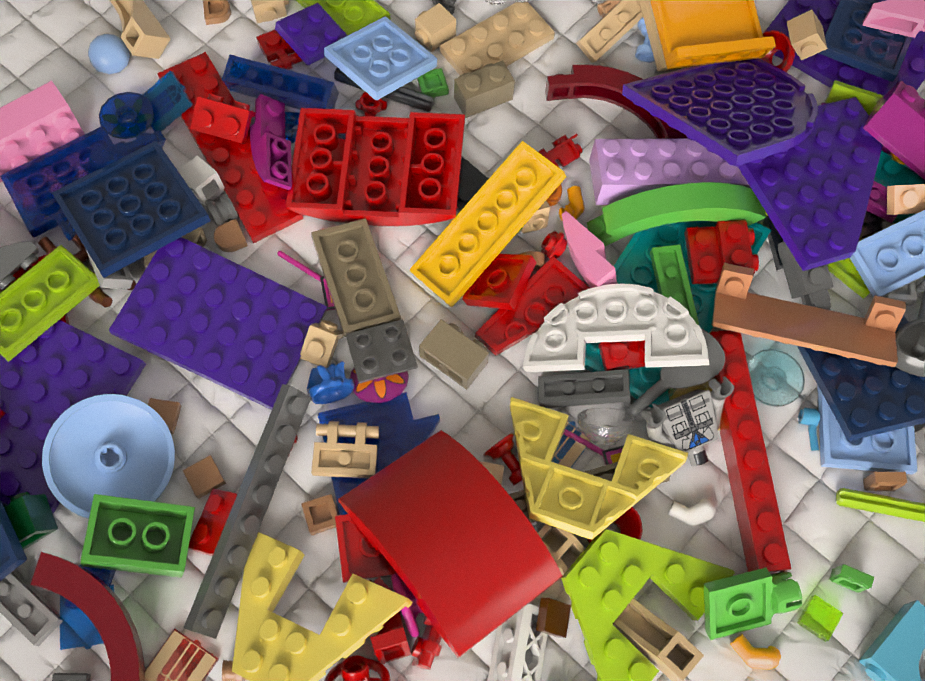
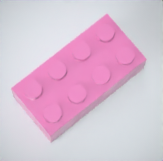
[0,81,85,183]

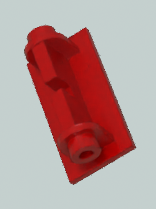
[538,134,583,168]

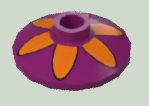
[350,367,409,403]

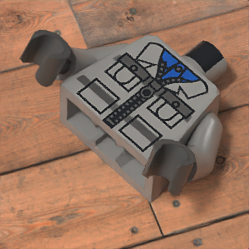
[641,376,734,466]

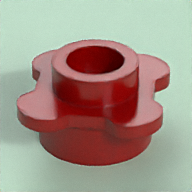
[355,92,387,117]
[541,231,567,259]

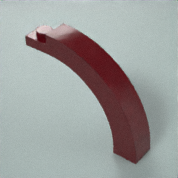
[545,64,689,139]
[30,552,145,681]

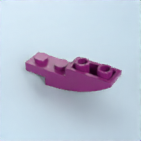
[250,94,292,190]

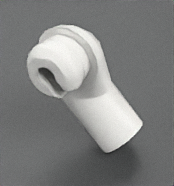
[668,498,716,526]

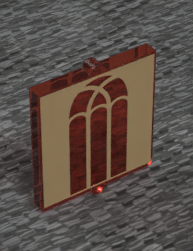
[144,629,219,681]

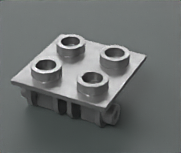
[346,319,418,383]

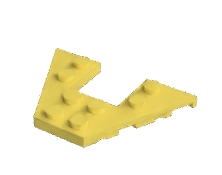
[509,397,688,540]
[232,532,413,681]

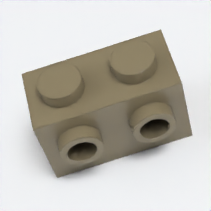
[454,60,515,118]
[419,319,489,390]

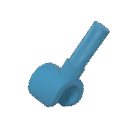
[798,407,820,451]

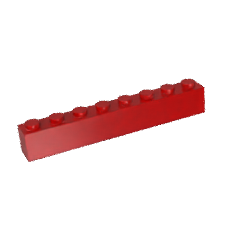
[709,330,791,574]

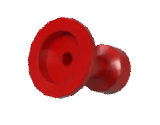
[483,433,522,486]

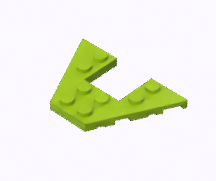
[561,529,735,681]

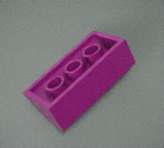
[863,80,925,180]

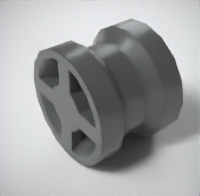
[205,192,238,227]

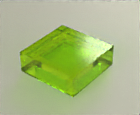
[797,595,843,642]

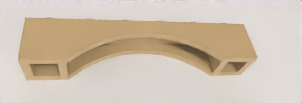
[109,0,171,59]
[538,524,704,681]

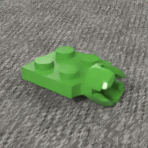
[704,568,802,640]

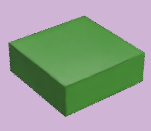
[416,68,449,98]
[829,564,874,593]

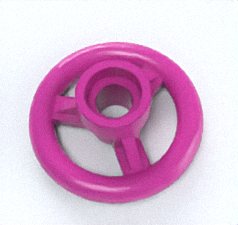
[391,573,423,637]

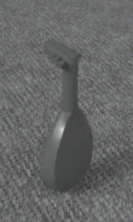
[895,279,925,377]
[622,328,725,422]

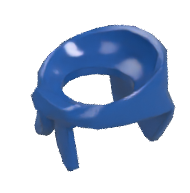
[307,361,354,404]

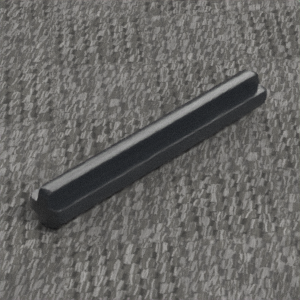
[334,68,434,112]

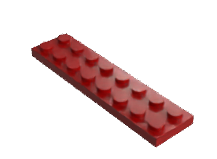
[157,52,304,244]

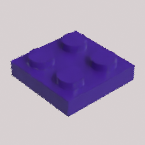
[275,3,348,66]

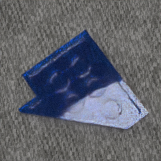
[0,126,117,241]

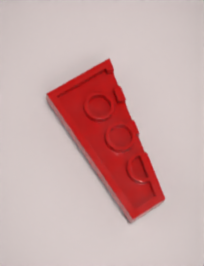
[474,256,590,356]

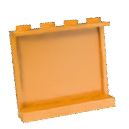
[650,0,776,69]

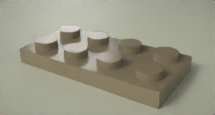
[311,219,401,337]

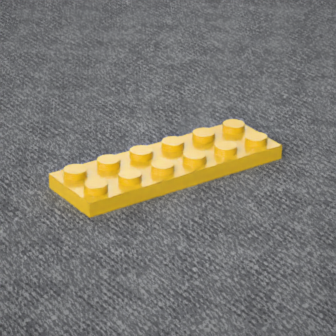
[409,141,567,308]

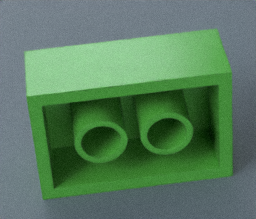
[81,494,195,578]

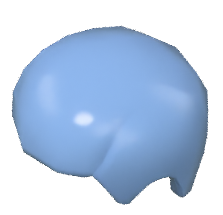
[88,33,130,74]

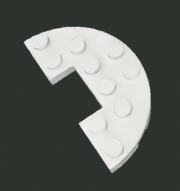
[523,284,709,372]

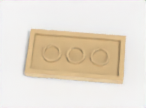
[440,0,555,75]

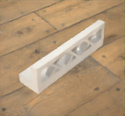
[488,604,548,681]

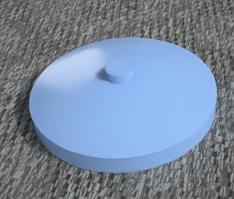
[42,394,175,519]

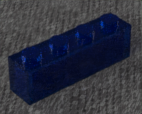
[222,54,339,110]

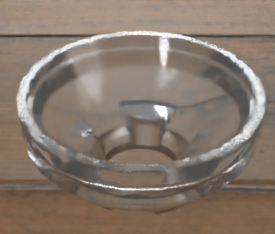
[577,408,634,446]

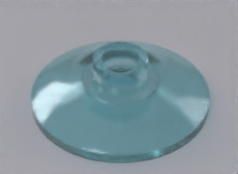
[747,349,805,407]

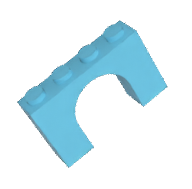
[859,600,925,681]

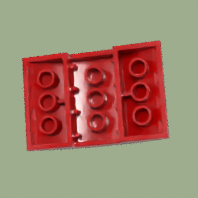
[286,108,465,226]
[338,430,563,658]

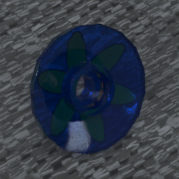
[99,92,155,139]

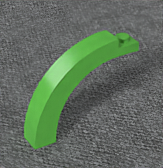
[587,182,767,247]

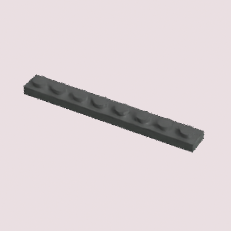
[183,384,311,639]

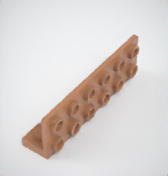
[712,263,906,367]

